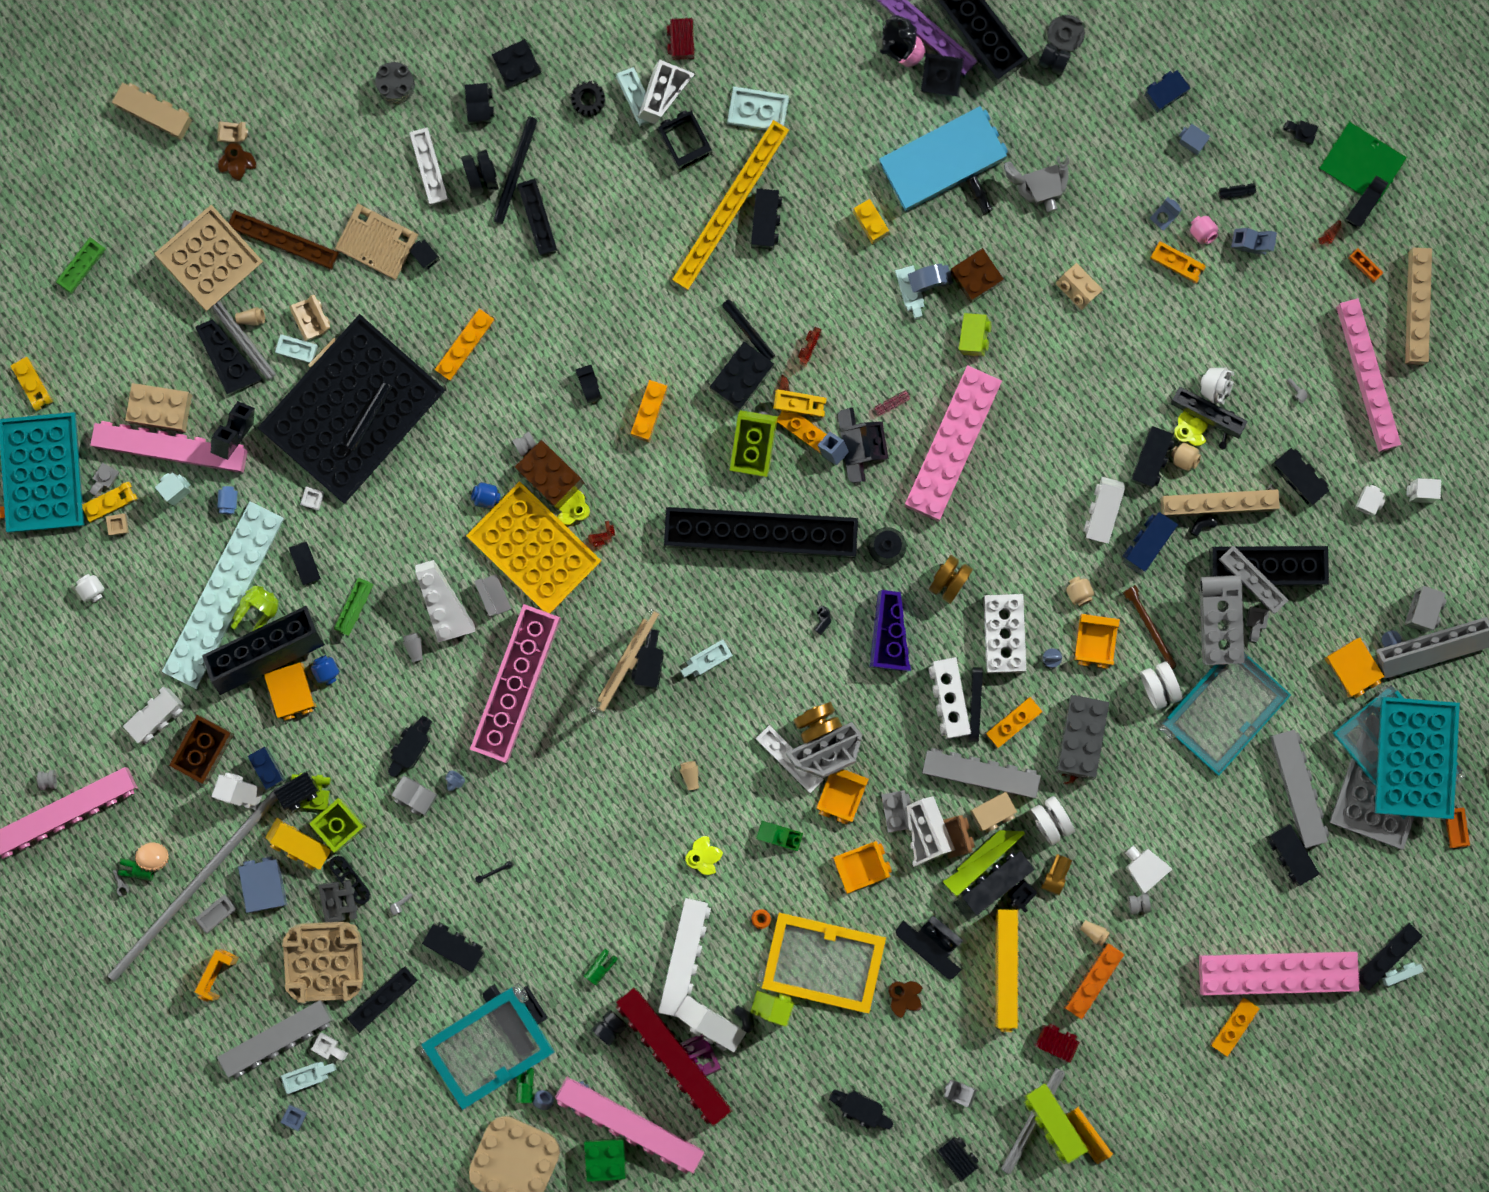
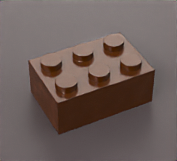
[515,440,585,510]
[169,715,234,785]

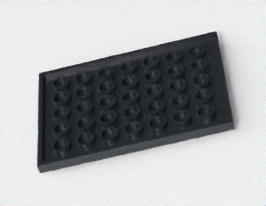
[257,314,446,504]

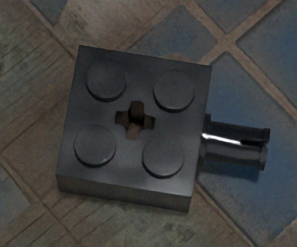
[631,629,664,690]

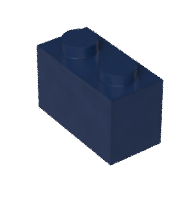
[1145,70,1190,113]
[248,747,286,790]

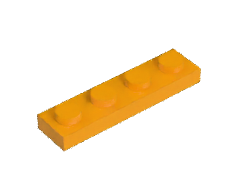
[435,309,495,381]

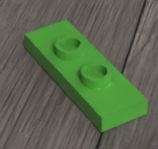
[56,237,106,294]
[334,577,374,636]

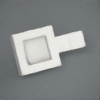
[311,1033,348,1061]

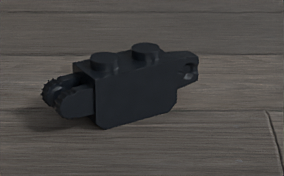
[388,715,433,777]
[829,1089,894,1130]

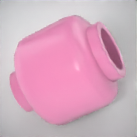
[1190,216,1218,244]

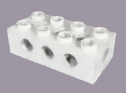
[983,594,1026,674]
[929,657,971,739]

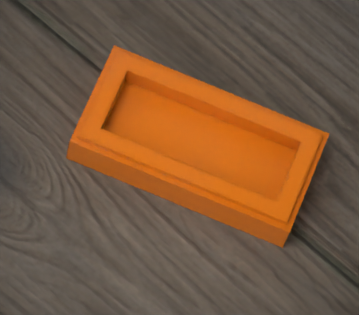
[1446,807,1470,848]

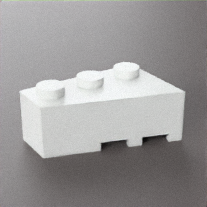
[211,772,265,810]

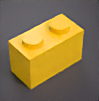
[853,199,889,245]

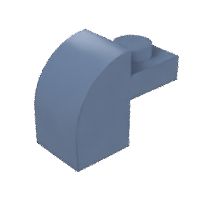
[1231,228,1277,255]
[907,263,953,292]

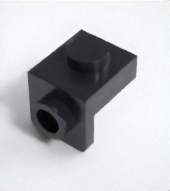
[1007,879,1038,913]

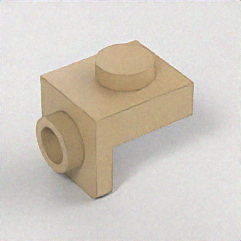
[217,121,248,144]

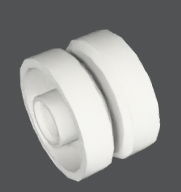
[1140,661,1182,710]
[1030,796,1075,846]

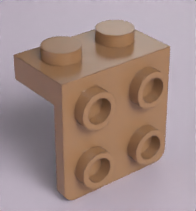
[943,815,975,859]

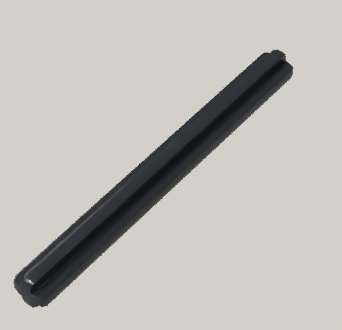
[493,116,538,224]

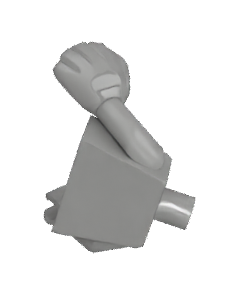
[1004,154,1069,213]

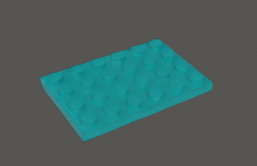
[0,412,84,533]
[1375,697,1460,819]

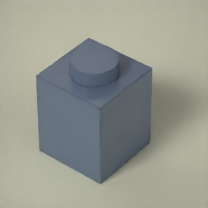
[1179,124,1210,155]
[818,431,849,466]

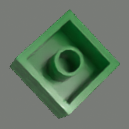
[584,1138,627,1182]

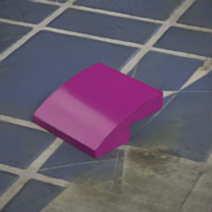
[680,1034,722,1077]

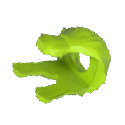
[231,586,279,631]

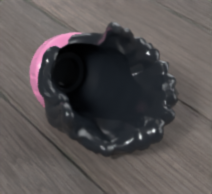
[880,15,925,67]

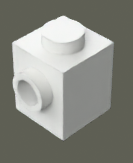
[1355,485,1385,516]

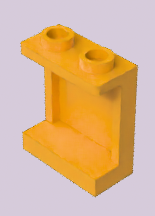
[1074,614,1120,669]
[1324,637,1384,698]
[264,662,317,721]
[816,769,869,824]
[833,841,892,894]
[195,949,239,1002]

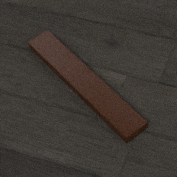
[229,210,339,270]

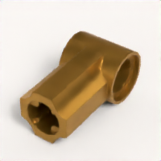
[1041,854,1072,896]

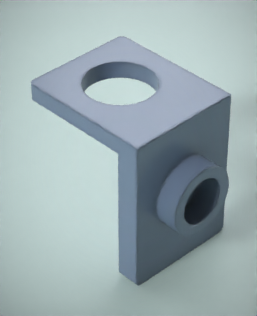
[1150,197,1182,231]

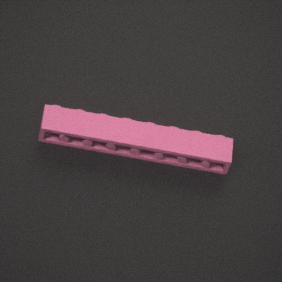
[1336,298,1401,452]
[91,421,248,473]
[0,767,138,859]
[555,1076,704,1174]

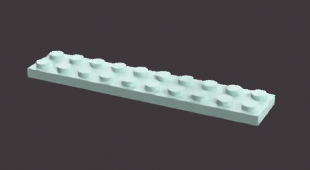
[162,501,284,689]

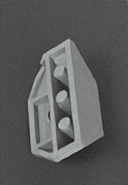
[786,722,862,778]

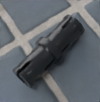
[966,176,994,215]

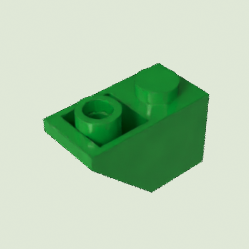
[756,821,803,851]

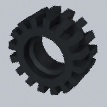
[571,81,605,117]

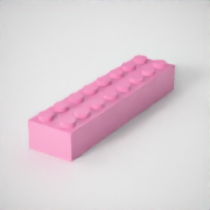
[904,365,1002,522]
[470,604,561,763]
[1199,951,1359,995]

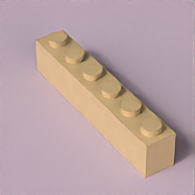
[1405,248,1432,365]
[1160,490,1280,517]

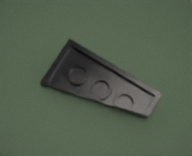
[195,319,262,396]

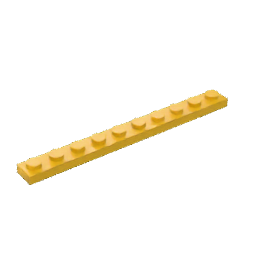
[672,120,789,290]

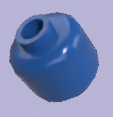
[471,482,501,509]
[311,655,340,685]

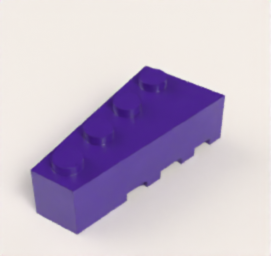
[870,590,911,672]

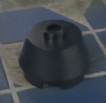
[868,527,906,565]

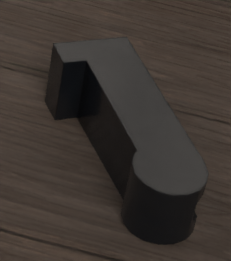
[1344,175,1388,230]

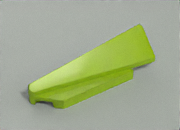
[943,830,1025,897]

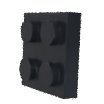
[491,39,542,89]
[921,53,964,97]

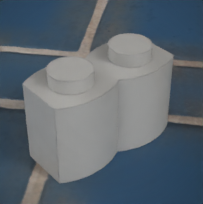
[392,775,438,816]

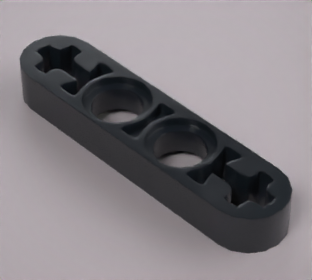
[969,667,983,742]

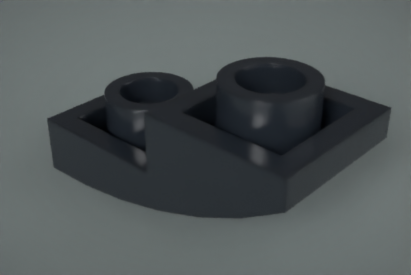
[288,541,321,585]

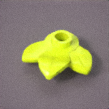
[1174,411,1208,446]
[557,490,590,525]
[685,836,723,875]

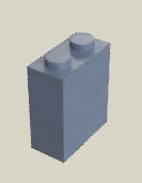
[238,856,287,913]

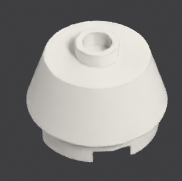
[1201,367,1234,404]

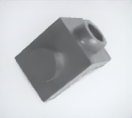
[944,1080,977,1108]

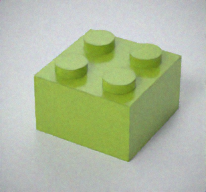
[309,798,366,853]

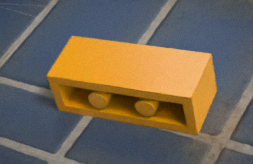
[631,380,668,443]

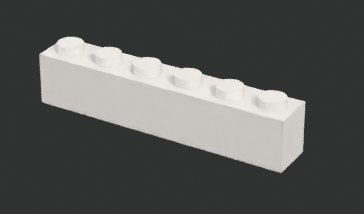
[659,898,711,1017]

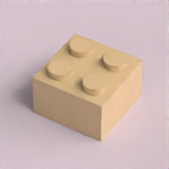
[970,792,1017,833]

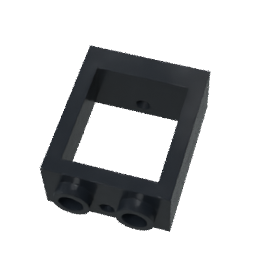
[658,110,712,171]

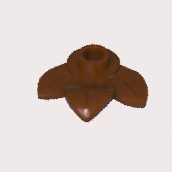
[218,143,256,181]
[888,981,923,1018]

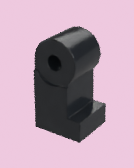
[575,364,602,404]

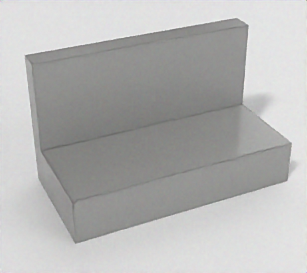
[474,574,512,618]

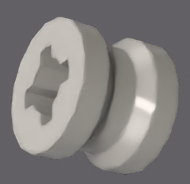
[37,770,57,790]

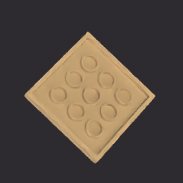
[154,205,263,312]

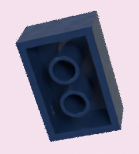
[1122,512,1178,575]

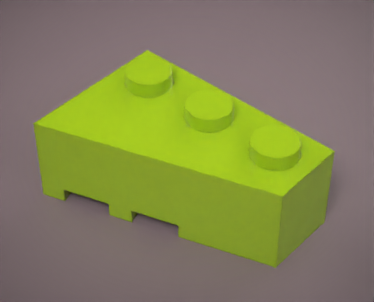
[750,990,794,1027]

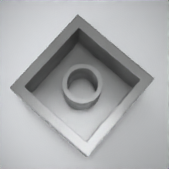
[1404,586,1447,632]

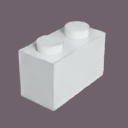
[1406,478,1441,503]

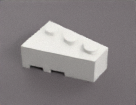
[638,60,694,124]
[1083,476,1125,544]
[123,687,185,744]
[907,796,955,867]
[675,995,746,1052]

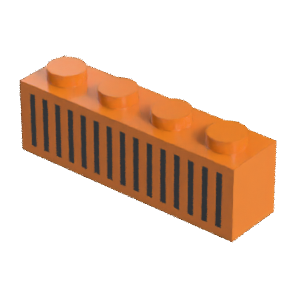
[1064,943,1125,1019]

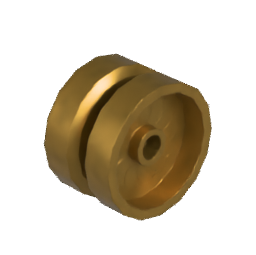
[928,555,973,604]
[793,702,842,744]

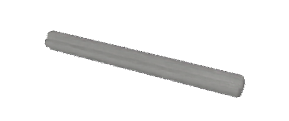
[211,301,276,380]
[1001,1068,1065,1174]

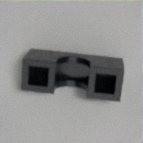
[210,401,255,460]

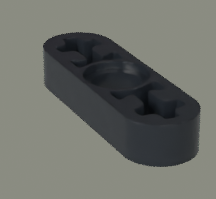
[329,856,371,904]

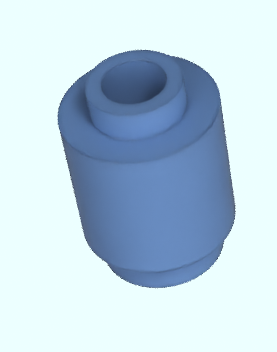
[217,486,238,514]

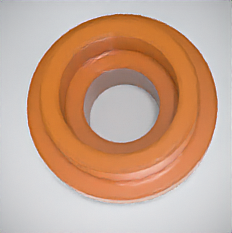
[751,909,771,929]

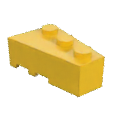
[265,818,331,870]

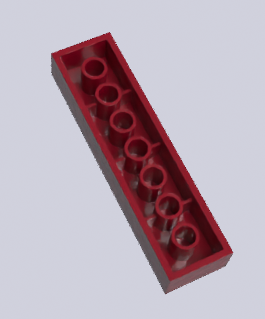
[616,987,733,1126]

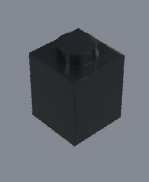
[410,239,440,272]

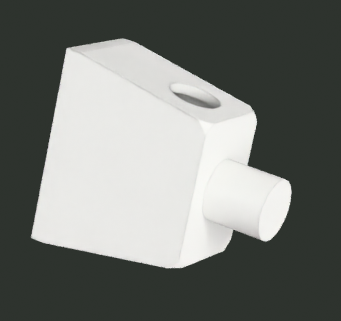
[1125,845,1172,894]

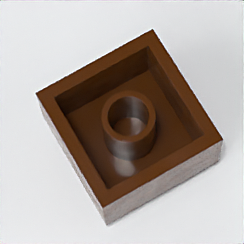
[950,248,1004,303]

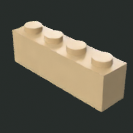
[112,82,192,140]

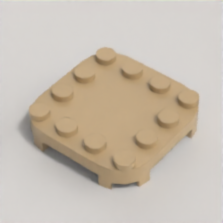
[282,922,364,1003]
[469,1116,560,1192]

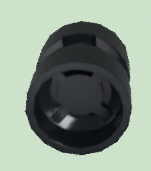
[1037,43,1071,76]
[591,1009,628,1046]

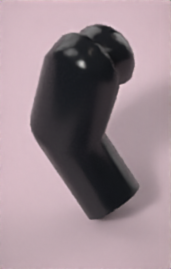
[1190,515,1218,537]
[814,606,832,635]
[733,1005,755,1034]

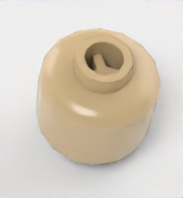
[1171,443,1201,471]
[1066,576,1094,606]

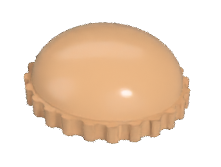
[135,842,169,872]

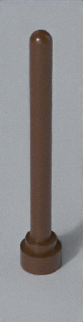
[1122,585,1176,669]

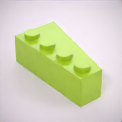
[1024,1083,1088,1165]

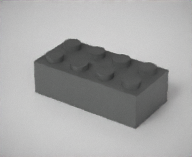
[1056,695,1109,780]

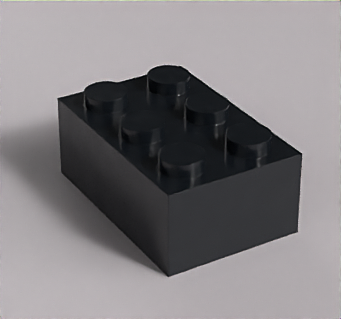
[710,341,774,412]

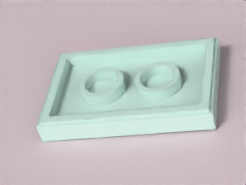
[727,86,789,131]

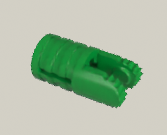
[118,858,155,881]
[583,948,618,986]
[515,1068,534,1103]

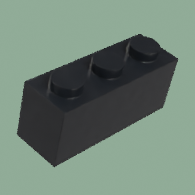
[751,188,782,250]
[1130,426,1175,489]
[1272,448,1330,507]
[1267,824,1320,886]
[422,922,485,973]

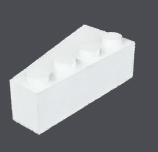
[415,560,475,642]

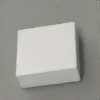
[300,487,325,511]

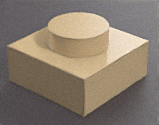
[106,513,129,536]

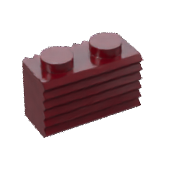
[667,18,695,60]
[1034,1023,1080,1063]

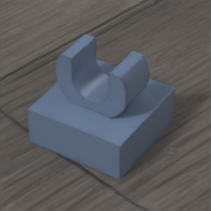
[281,1104,308,1131]

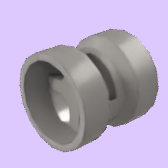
[512,431,536,457]
[1128,893,1151,915]

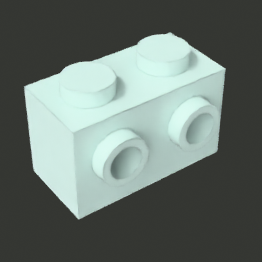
[155,472,191,506]

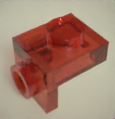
[588,521,615,547]

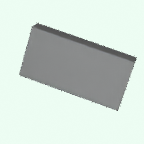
[195,894,237,934]

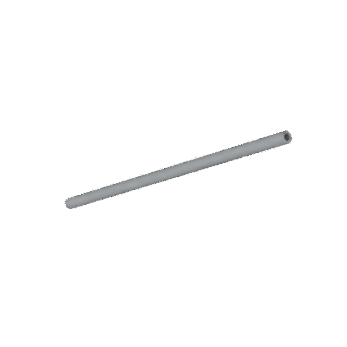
[108,787,278,982]

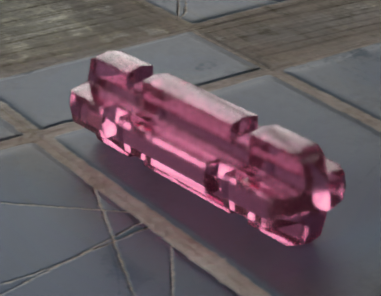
[874,390,910,416]

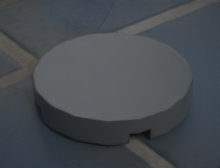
[1047,14,1085,52]

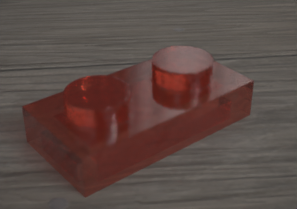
[798,327,822,367]

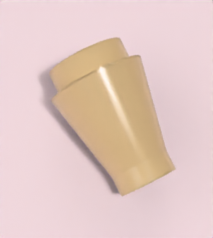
[235,307,265,326]
[679,761,699,790]
[1080,920,1110,946]

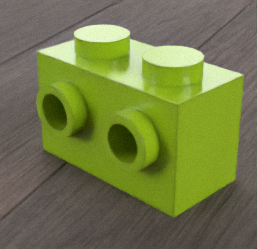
[959,313,992,357]

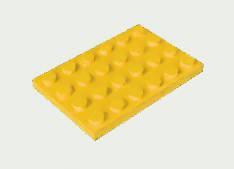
[466,481,602,614]

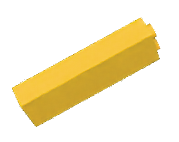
[995,909,1018,1032]

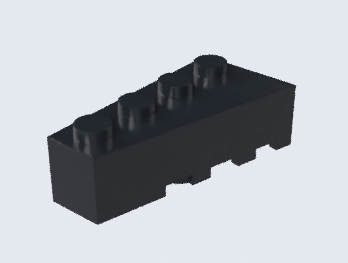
[953,851,1035,921]

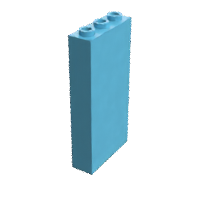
[879,106,1008,212]

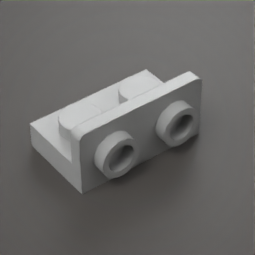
[881,790,911,833]

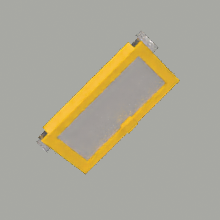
[756,912,886,1014]

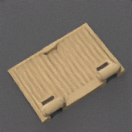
[335,203,419,280]

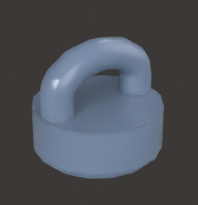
[1381,630,1402,647]
[1043,648,1062,668]
[445,770,465,791]
[533,1090,554,1110]

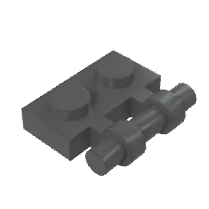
[318,880,358,923]

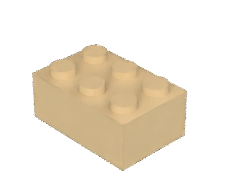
[125,383,192,432]

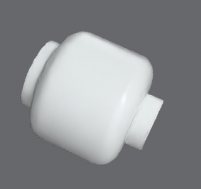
[75,574,105,603]

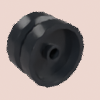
[461,149,499,197]

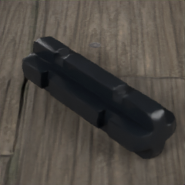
[1218,183,1256,199]

